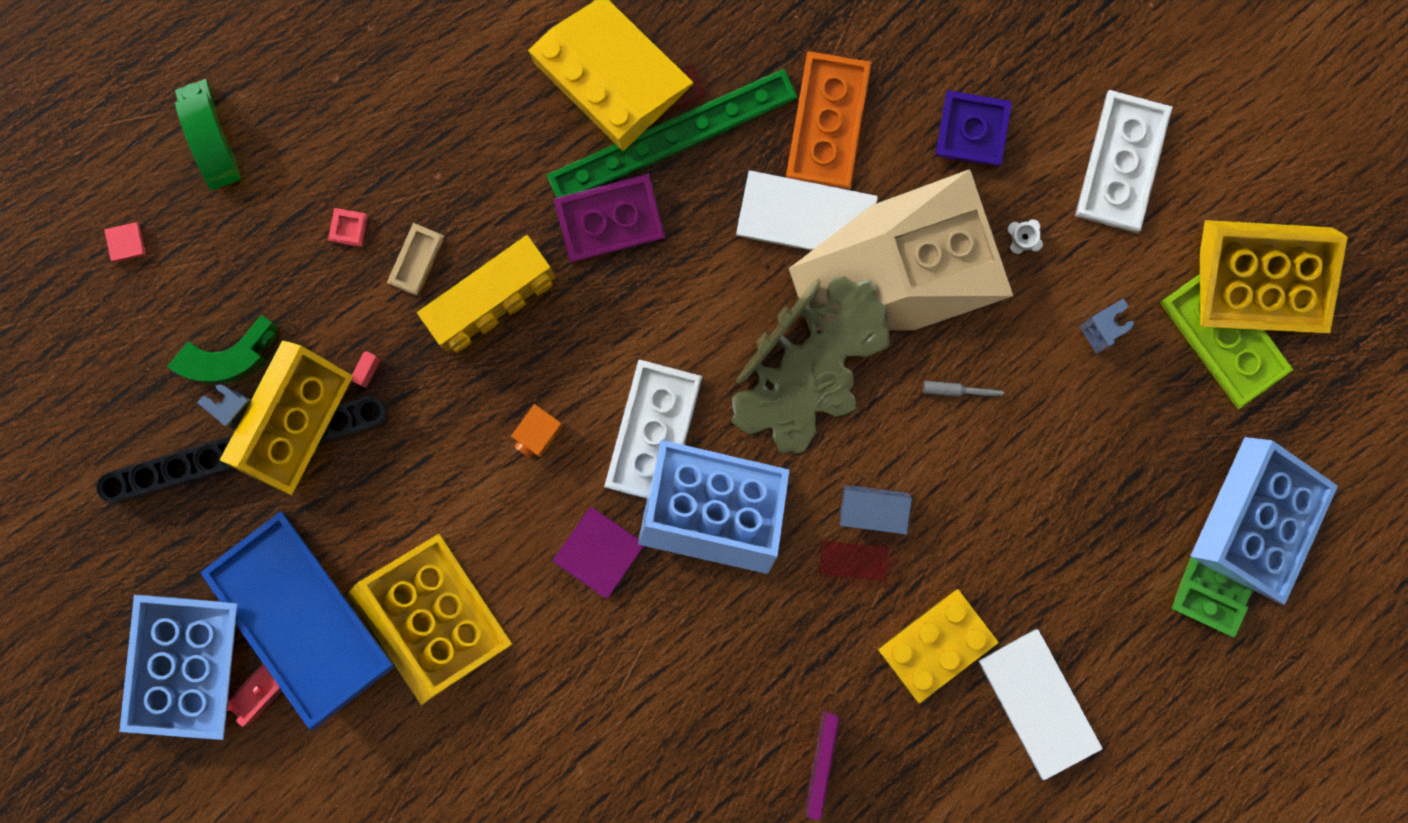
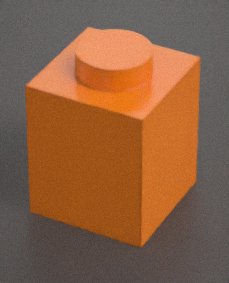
[511,404,564,458]

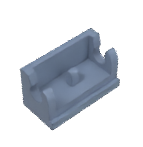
[1079,299,1134,354]
[197,385,251,430]
[840,485,912,534]

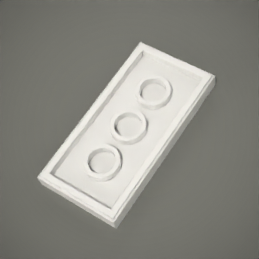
[1075,90,1173,233]
[736,170,878,251]
[604,360,703,499]
[978,629,1103,781]

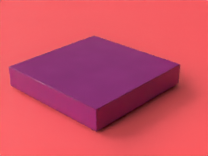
[553,506,644,599]

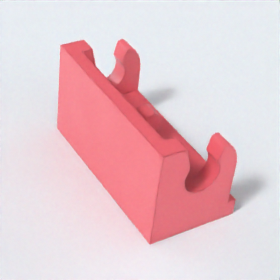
[227,663,282,727]

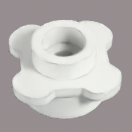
[1008,219,1043,254]

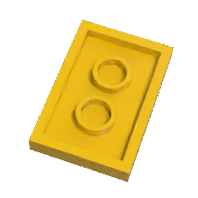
[877,589,999,704]

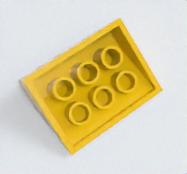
[528,0,694,151]
[1200,220,1348,333]
[348,534,512,705]

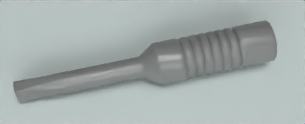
[923,381,1004,397]

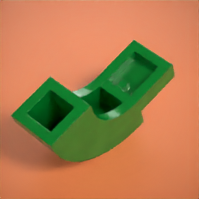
[175,79,241,191]
[167,315,279,385]

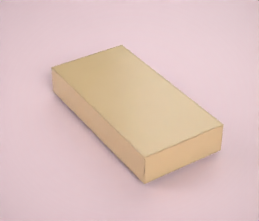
[387,223,445,297]

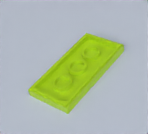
[1160,274,1294,409]

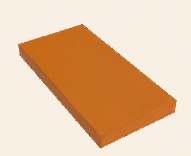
[786,51,872,190]

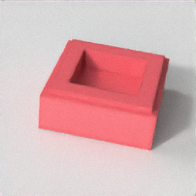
[328,208,368,247]
[104,222,146,263]
[351,351,381,388]

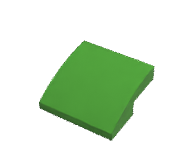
[1172,557,1253,638]

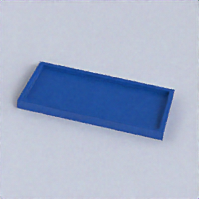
[200,511,395,731]

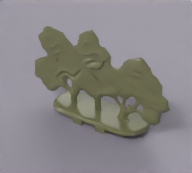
[731,276,890,454]

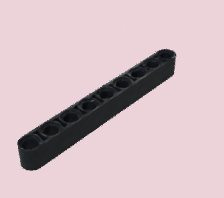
[96,397,390,504]

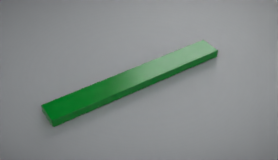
[546,69,798,198]

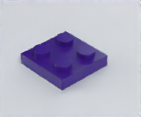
[935,90,1012,168]

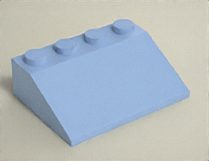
[1191,437,1338,605]
[638,440,789,574]
[119,595,238,740]

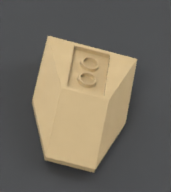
[789,169,1013,331]

